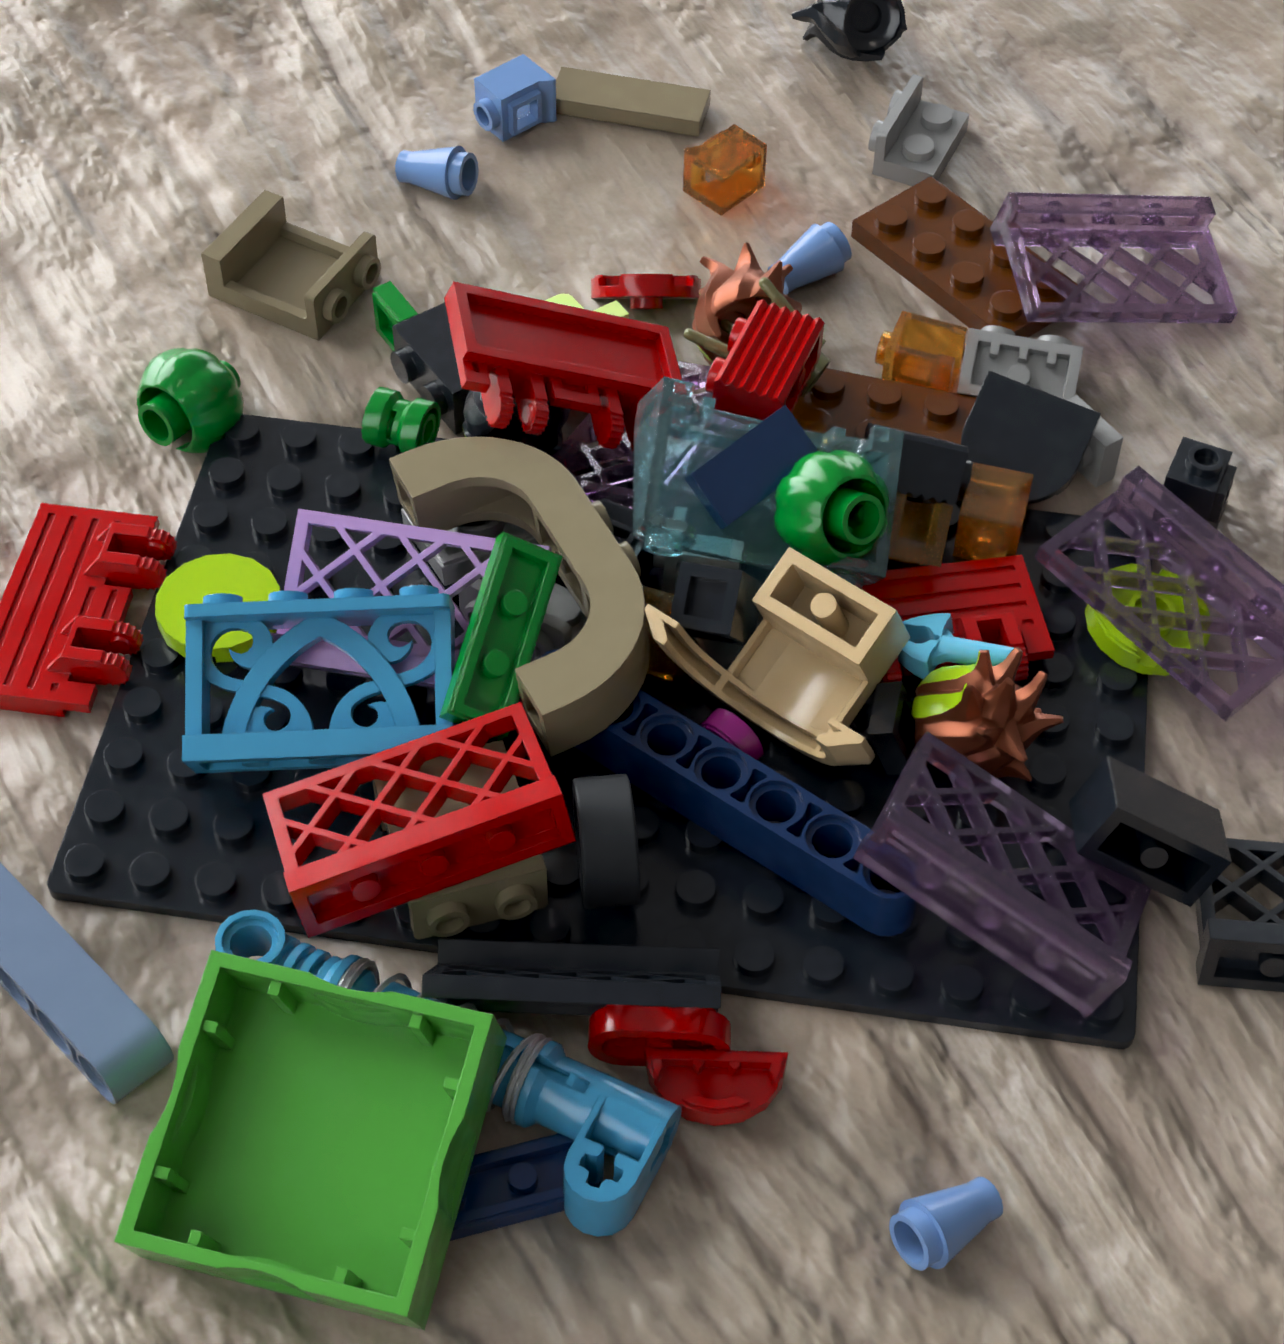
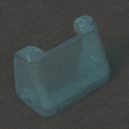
[633,376,904,589]

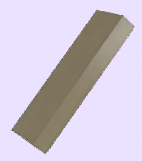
[556,67,711,136]

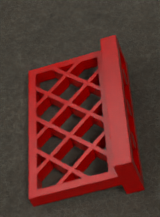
[262,702,576,938]

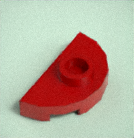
[591,274,701,309]
[645,1047,788,1126]

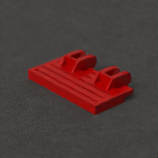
[444,281,686,455]
[0,503,177,718]
[840,554,1055,683]

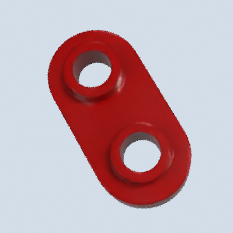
[588,1004,731,1066]

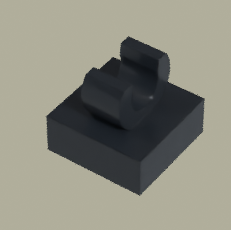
[853,681,916,775]

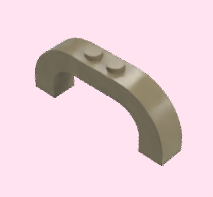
[389,437,651,757]

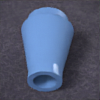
[395,146,479,200]
[768,222,852,295]
[889,1176,1003,1271]

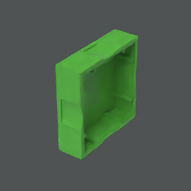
[114,950,507,1330]

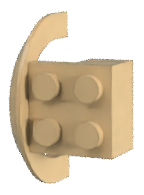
[644,547,911,766]

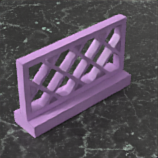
[271,509,552,702]

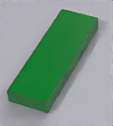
[439,532,563,741]

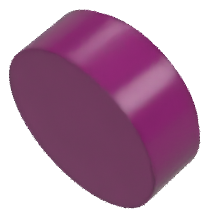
[700,708,763,760]

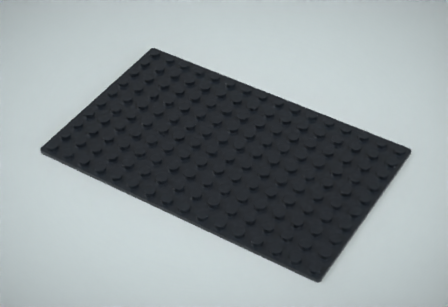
[47,414,1153,1049]

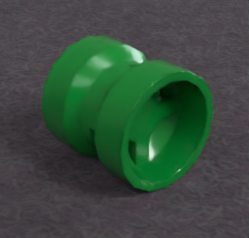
[361,387,441,453]

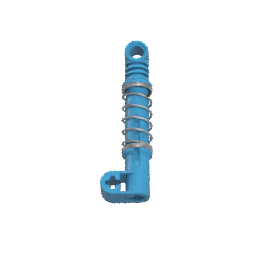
[215,909,682,1237]

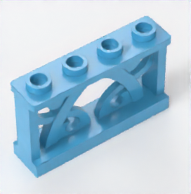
[182,585,457,773]

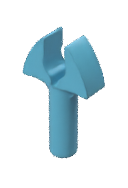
[898,613,1014,679]

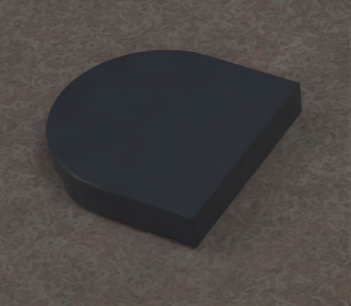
[961,371,1101,508]

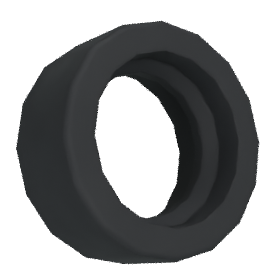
[572,774,640,909]

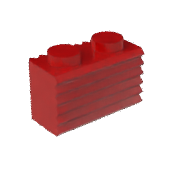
[705,299,825,428]

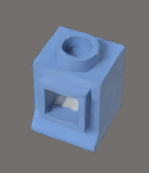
[473,54,557,142]

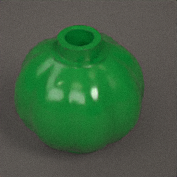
[137,348,244,453]
[774,450,890,568]

